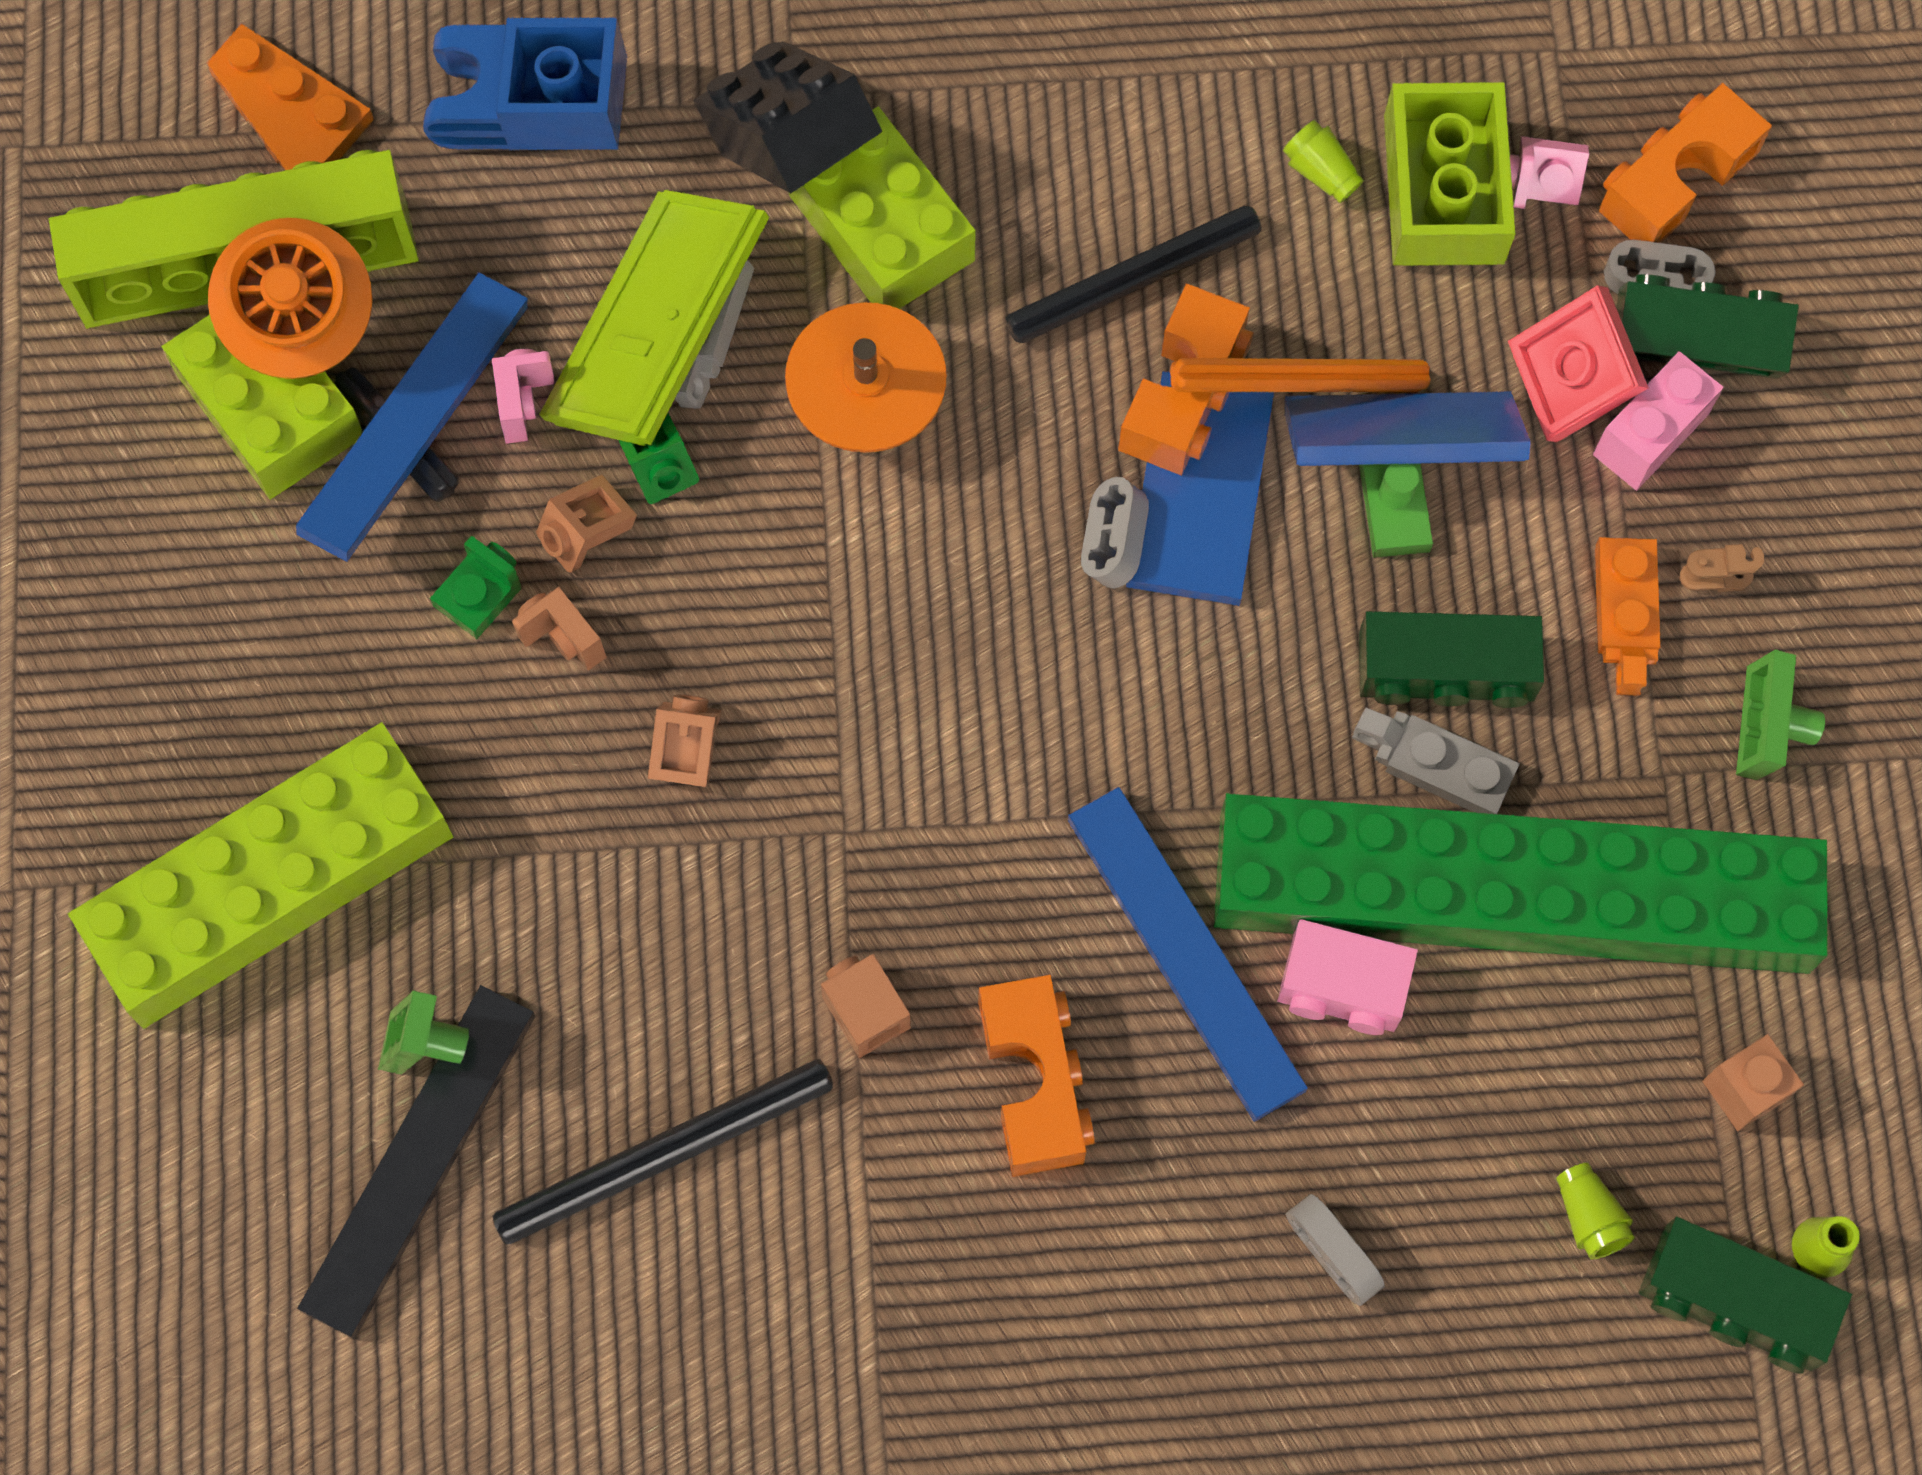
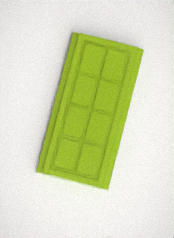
[539,190,769,446]

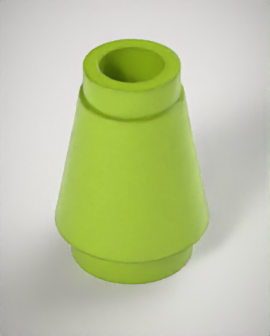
[1283,120,1364,204]
[1556,1163,1635,1260]
[1792,1216,1860,1278]

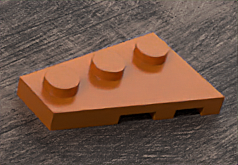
[207,23,374,170]

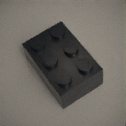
[693,41,883,193]

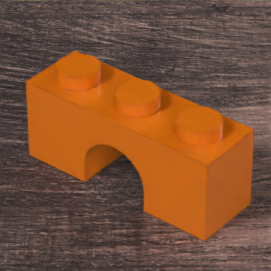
[1599,83,1772,243]
[1118,283,1254,476]
[978,975,1095,1177]

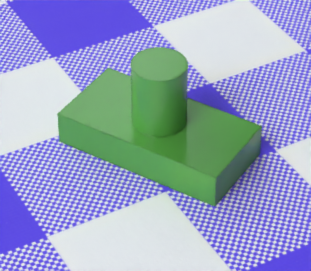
[1359,463,1433,558]
[1736,650,1825,780]
[378,990,469,1075]

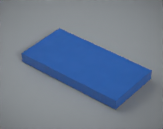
[1126,371,1274,606]
[1284,391,1531,466]

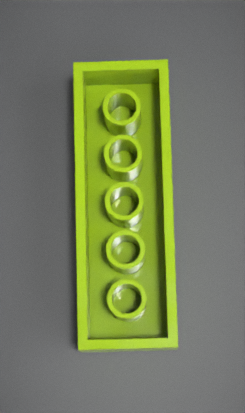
[48,150,419,329]
[67,722,454,1029]

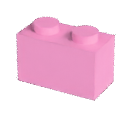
[1593,351,1724,491]
[1277,919,1418,1035]

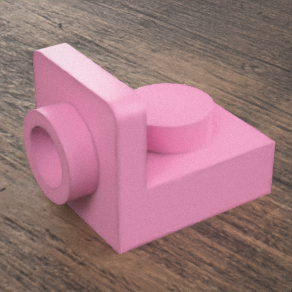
[1510,136,1589,209]
[492,349,555,444]

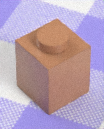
[821,954,911,1058]
[1702,1034,1804,1132]

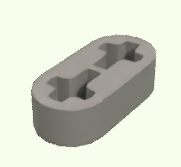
[1604,240,1715,294]
[1081,477,1149,589]
[1286,1194,1385,1306]

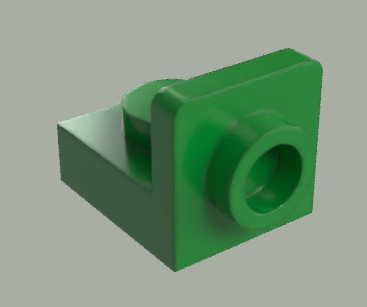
[618,412,699,504]
[430,536,522,639]

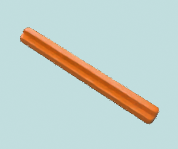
[1170,358,1431,392]

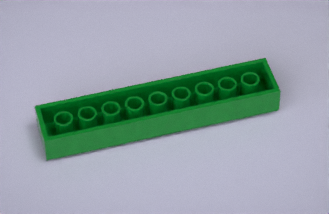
[1214,793,1828,974]

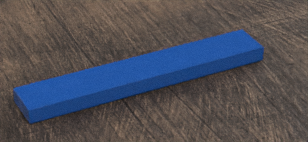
[296,273,528,562]
[1068,787,1307,1122]

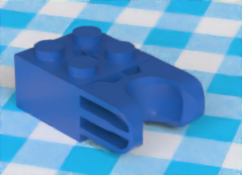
[423,18,627,150]

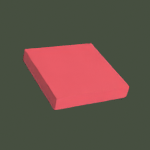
[1508,285,1649,442]

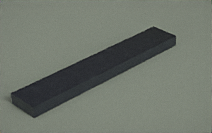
[297,985,536,1340]

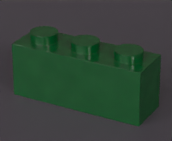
[1616,274,1799,379]
[1359,611,1544,708]
[1638,1216,1852,1374]

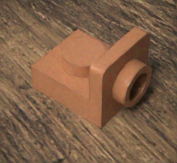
[536,474,637,573]
[512,586,607,671]
[648,694,721,787]

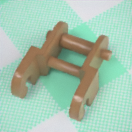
[1679,544,1764,592]

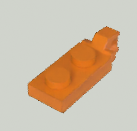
[1595,537,1660,696]

